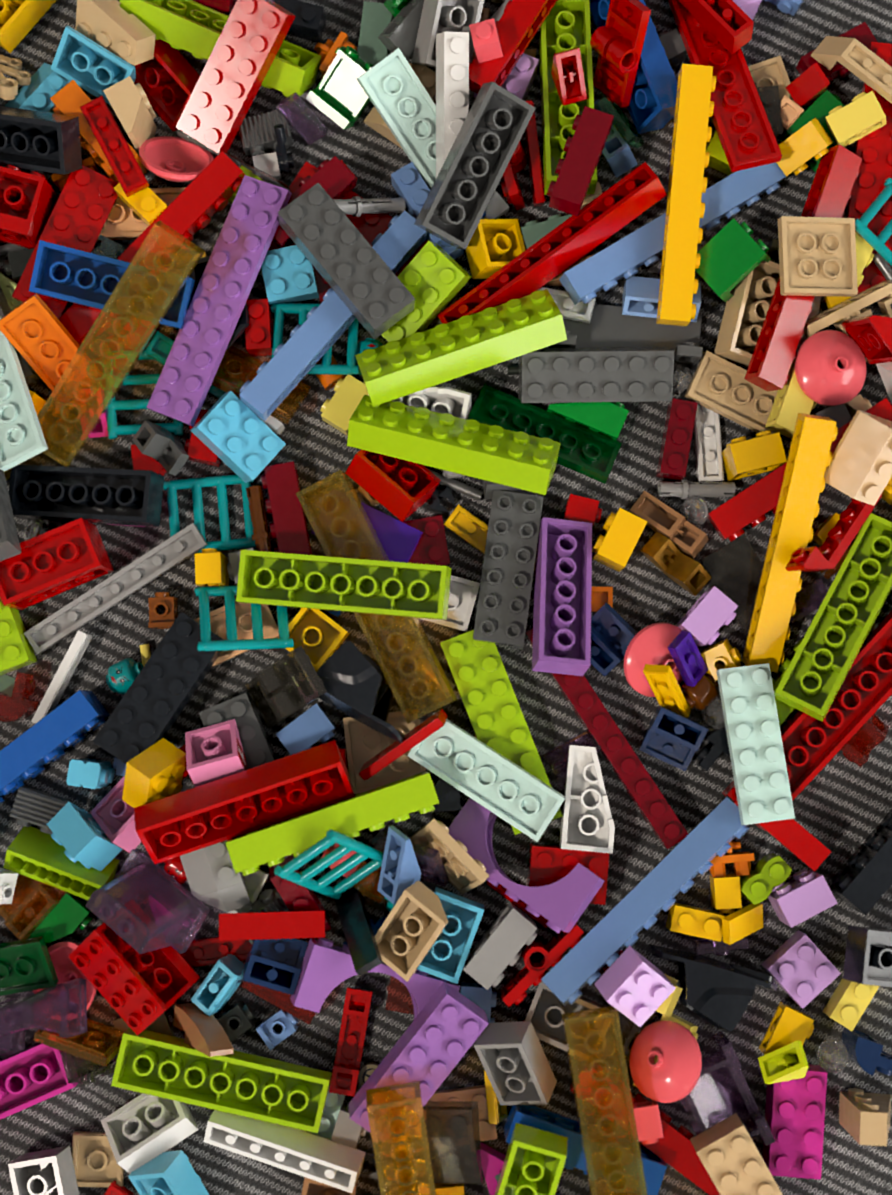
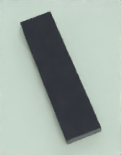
[334,885,383,976]

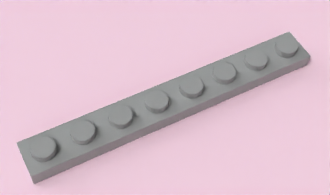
[24,523,208,654]

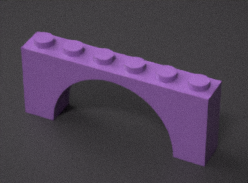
[448,798,605,933]
[290,938,460,1019]

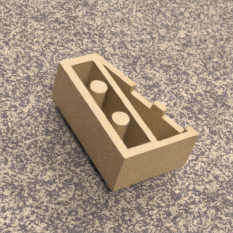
[75,0,156,66]
[839,1088,891,1146]

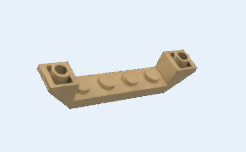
[811,36,892,104]

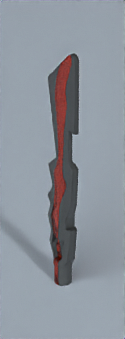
[177,129,290,191]

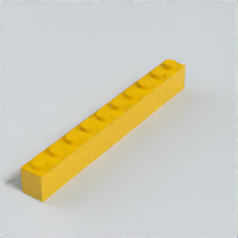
[656,64,716,326]
[742,413,838,673]

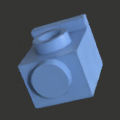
[256,1006,298,1050]

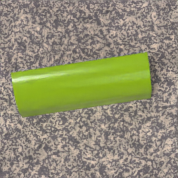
[3,826,120,904]

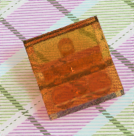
[0,874,61,940]

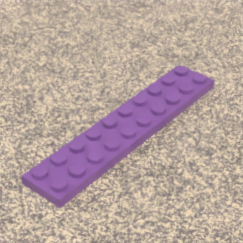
[146,175,292,427]

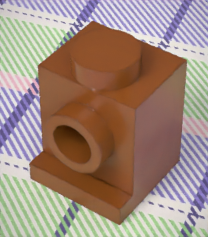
[148,592,178,629]

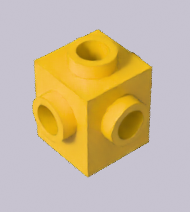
[701,638,742,681]

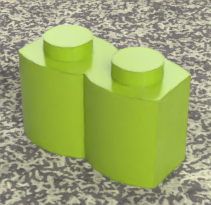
[740,853,792,905]

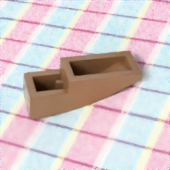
[630,491,709,560]
[173,1003,234,1057]

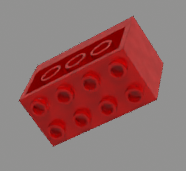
[0,165,58,249]
[0,518,114,610]
[68,900,200,1036]

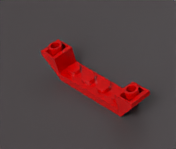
[785,494,882,572]

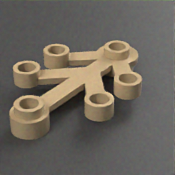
[0,55,31,100]

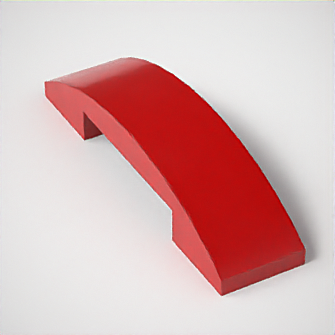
[329,987,373,1097]

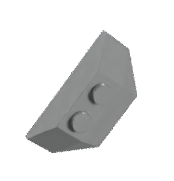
[180,840,252,912]

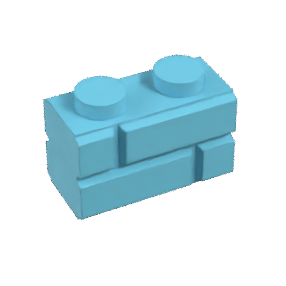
[66,758,115,789]
[191,954,245,1016]

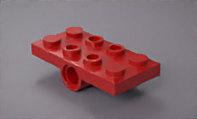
[590,0,651,108]
[501,141,527,210]
[500,922,584,1007]

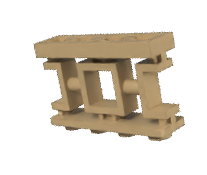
[804,280,892,369]

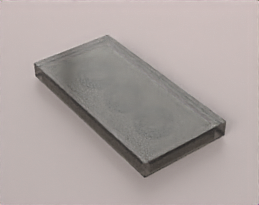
[700,535,796,638]

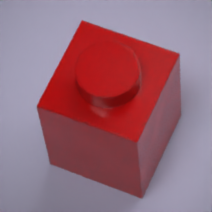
[563,494,602,527]

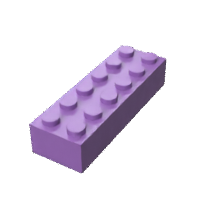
[532,517,592,676]
[349,982,489,1147]

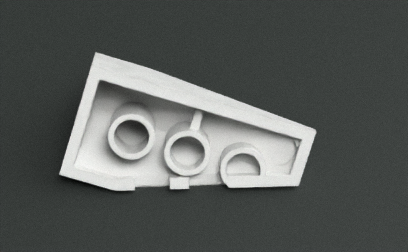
[368,387,472,420]
[559,745,615,854]

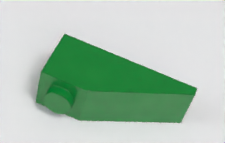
[547,402,629,441]
[27,892,95,944]

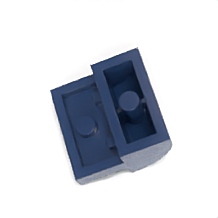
[591,602,638,677]
[639,706,708,772]
[242,938,308,995]
[842,1027,892,1076]

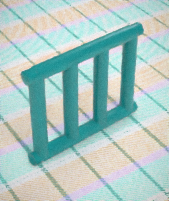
[855,178,892,266]
[271,303,360,375]
[102,347,184,439]
[163,474,256,553]
[194,585,294,651]
[274,830,384,899]

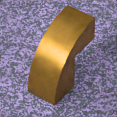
[641,532,712,596]

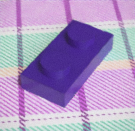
[667,630,708,687]

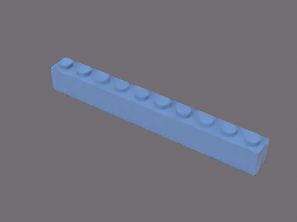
[559,162,786,305]
[239,211,428,422]
[541,797,749,1006]

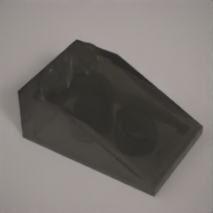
[420,1101,483,1184]

